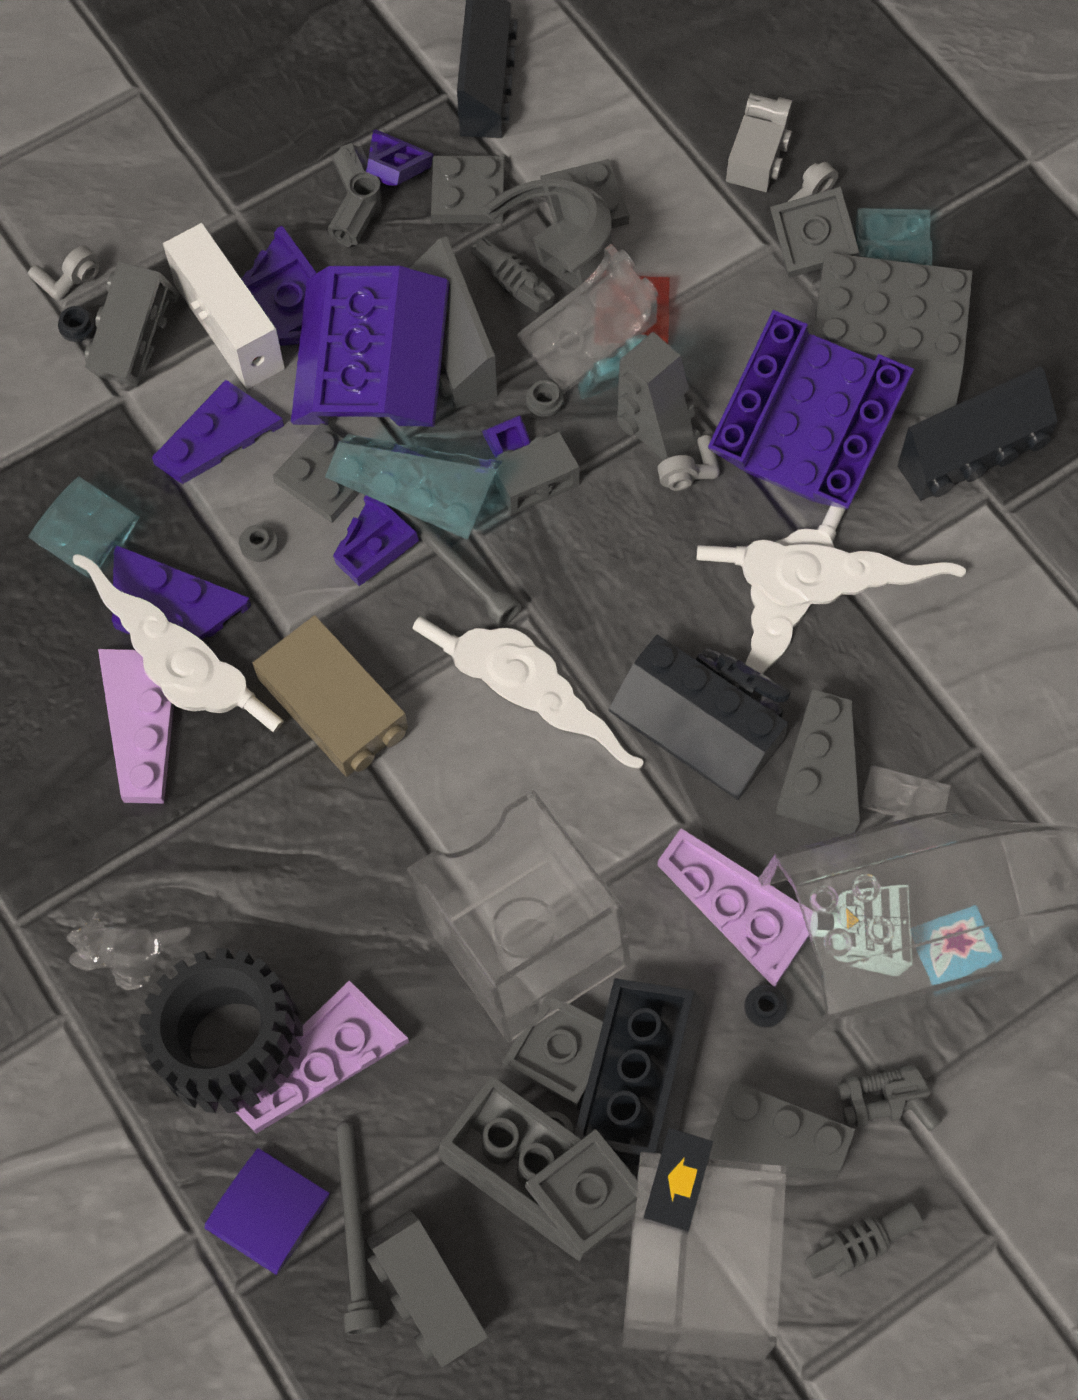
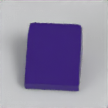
[482,416,531,458]

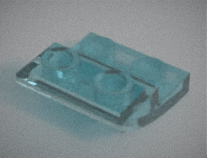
[856,208,932,266]
[577,335,647,399]
[28,476,140,579]

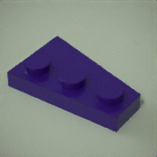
[152,380,284,484]

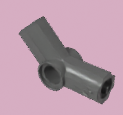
[328,143,383,247]

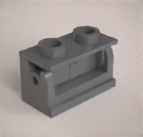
[490,432,580,516]

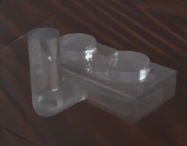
[861,765,951,845]

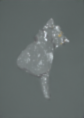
[66,912,191,990]

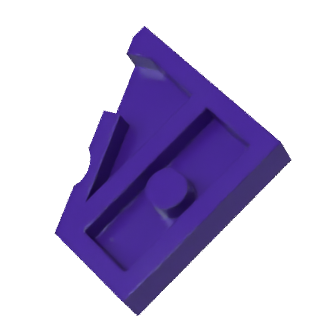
[366,129,434,186]
[333,490,419,587]

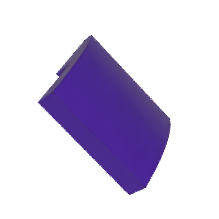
[204,1148,330,1275]

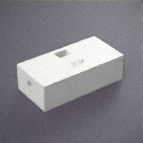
[163,223,285,390]

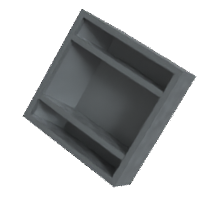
[813,252,972,418]

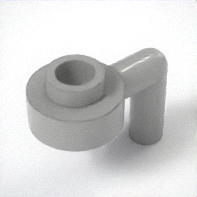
[788,162,838,202]
[28,245,100,300]
[657,435,720,491]

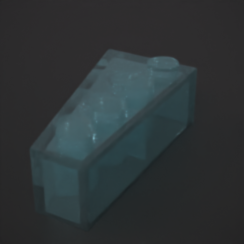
[325,434,503,540]

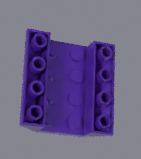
[291,266,449,427]
[708,310,914,510]

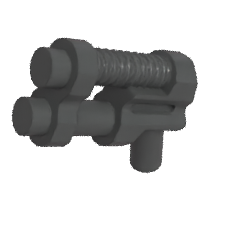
[837,1064,943,1132]

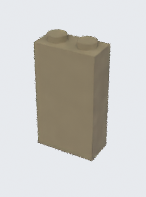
[252,615,408,778]

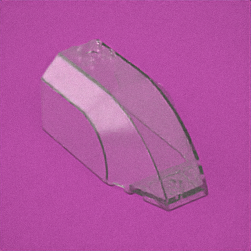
[758,812,1078,1039]

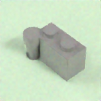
[726,93,793,192]

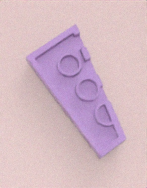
[98,649,174,804]
[658,828,813,987]
[235,981,409,1134]

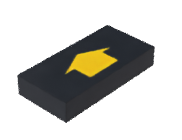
[643,1128,714,1234]

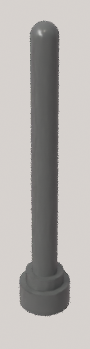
[386,494,521,627]
[336,1121,381,1335]

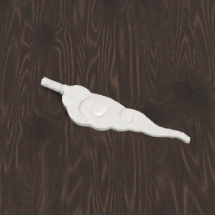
[746,506,845,674]
[696,540,966,607]
[73,554,284,733]
[413,616,643,769]

